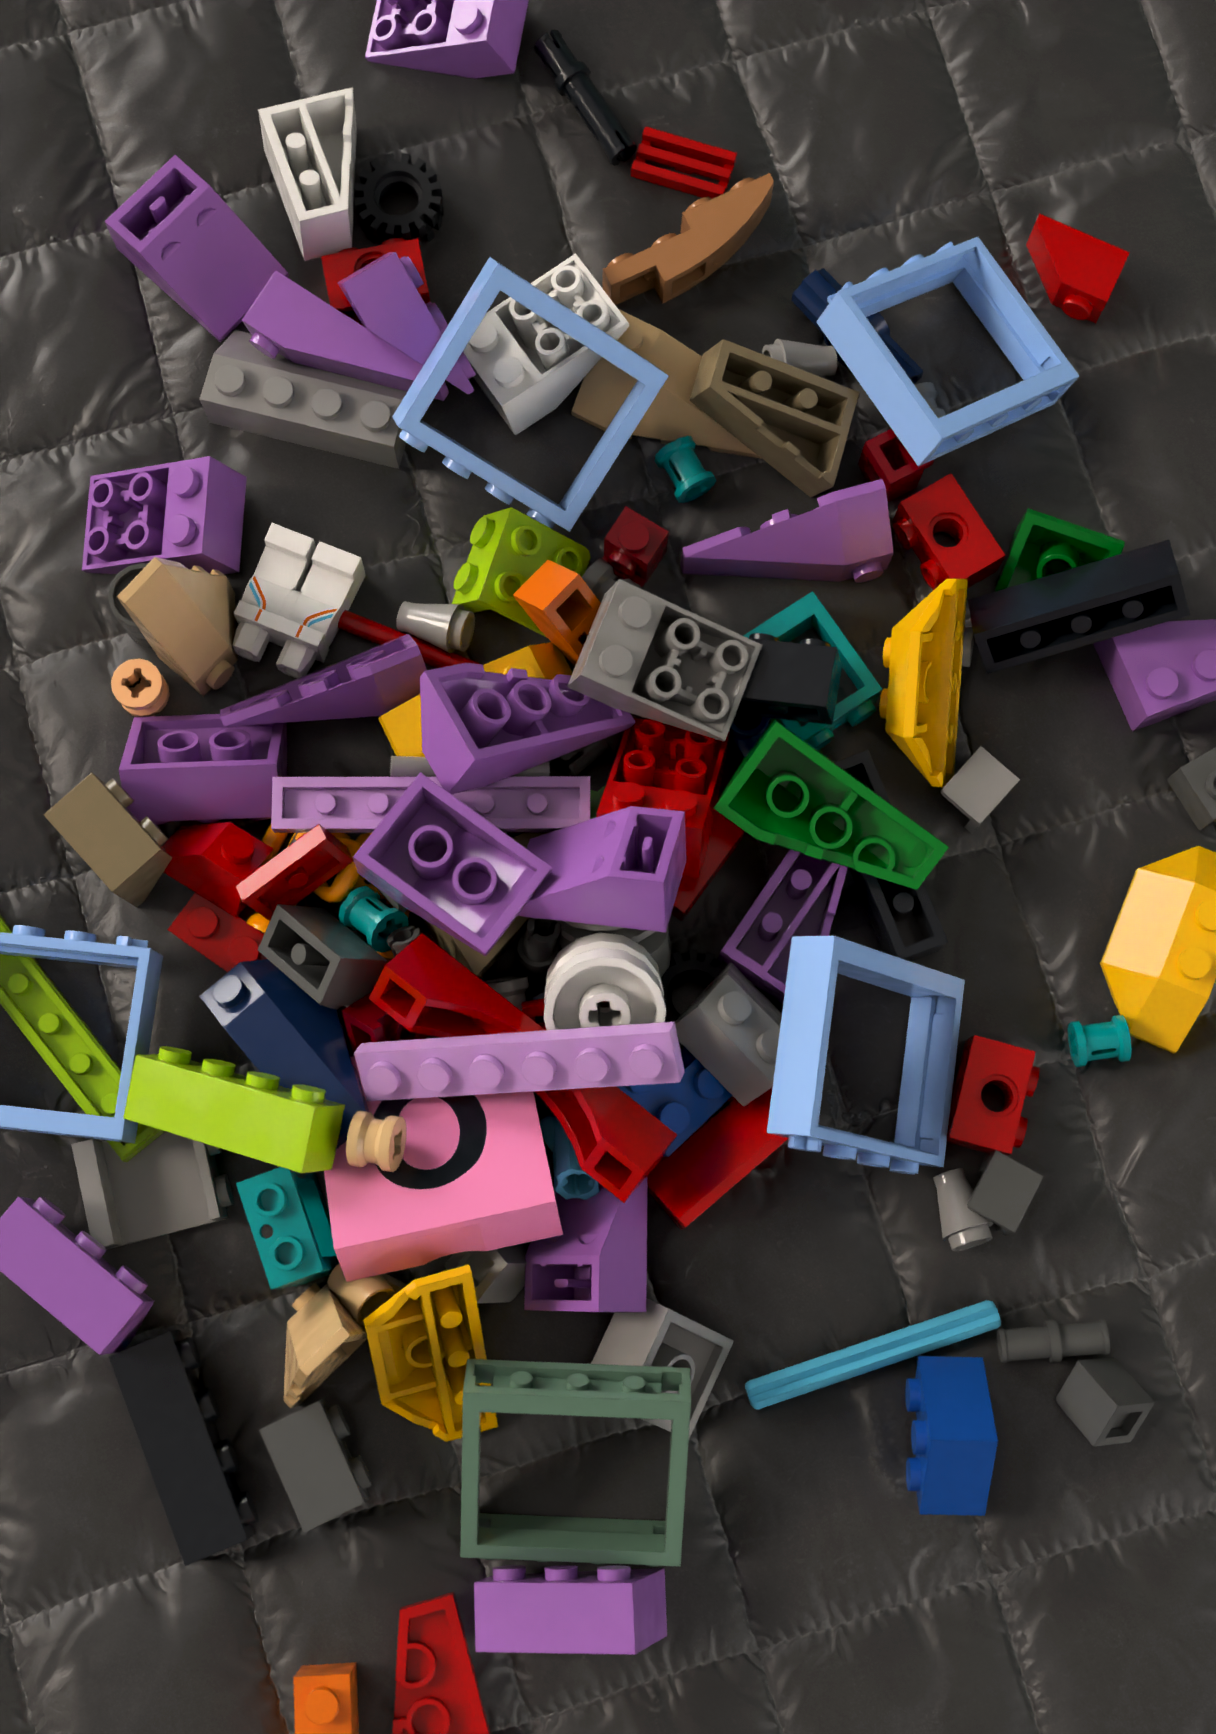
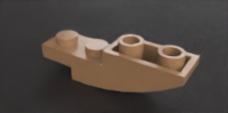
[602,173,774,305]

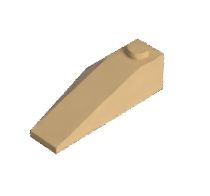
[571,309,762,459]
[117,557,238,697]
[283,1283,367,1409]

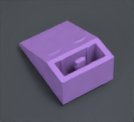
[365,0,529,79]
[105,155,289,342]
[337,252,476,394]
[82,456,247,574]
[517,806,686,932]
[524,1176,648,1312]

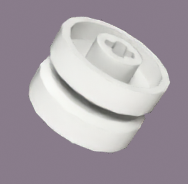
[544,932,666,1030]

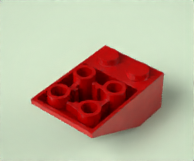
[596,718,730,878]

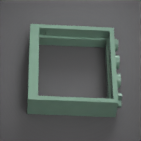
[460,1359,691,1567]

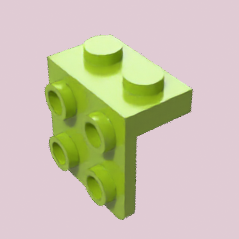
[452,507,590,638]

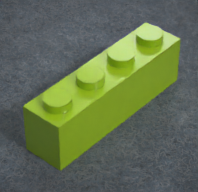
[123,1046,345,1173]

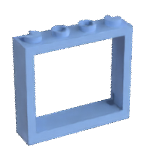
[816,237,1079,467]
[392,257,669,532]
[0,925,163,1144]
[767,936,965,1175]

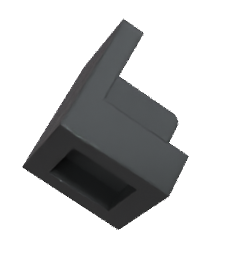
[967,1150,1044,1236]
[1056,1357,1155,1447]

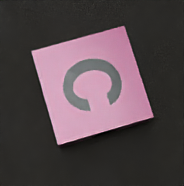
[324,1056,563,1282]

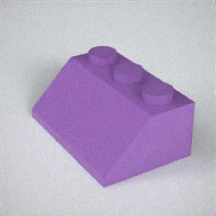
[119,714,288,825]
[0,1196,154,1355]

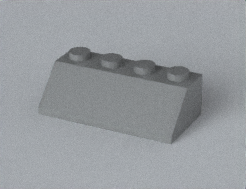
[199,330,407,469]

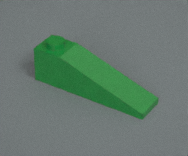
[713,719,949,890]

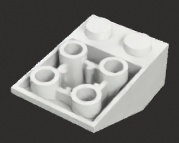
[463,253,629,436]

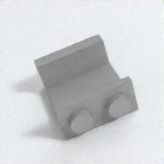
[71,1131,233,1250]

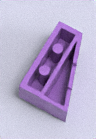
[1093,619,1216,732]
[718,849,848,1004]

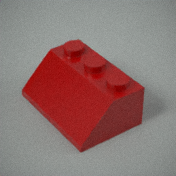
[647,1088,789,1230]

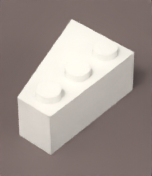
[258,87,357,261]

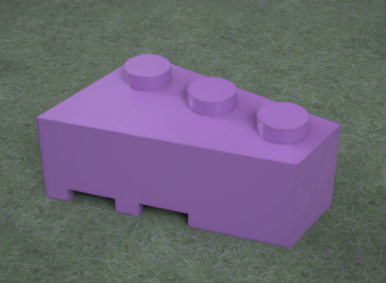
[474,1565,667,1655]

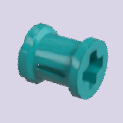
[654,436,717,503]
[339,886,409,953]
[1068,1015,1132,1067]

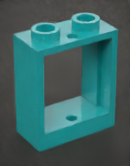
[743,591,883,750]
[236,1167,339,1290]

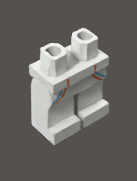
[232,523,366,679]

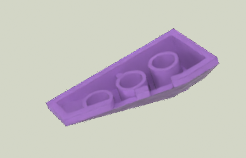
[242,270,449,401]
[680,479,894,583]
[220,634,427,727]
[420,663,635,794]

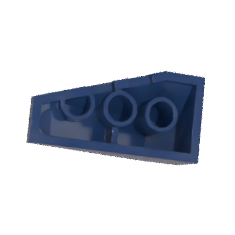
[199,959,369,1149]

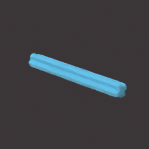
[745,1300,1001,1409]

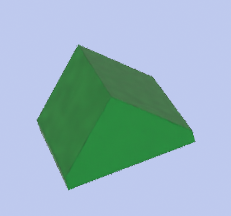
[994,508,1125,592]

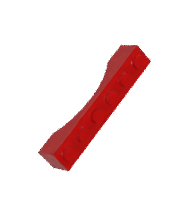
[369,933,677,1203]

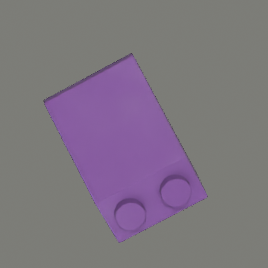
[353,772,552,956]

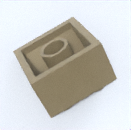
[43,772,172,908]

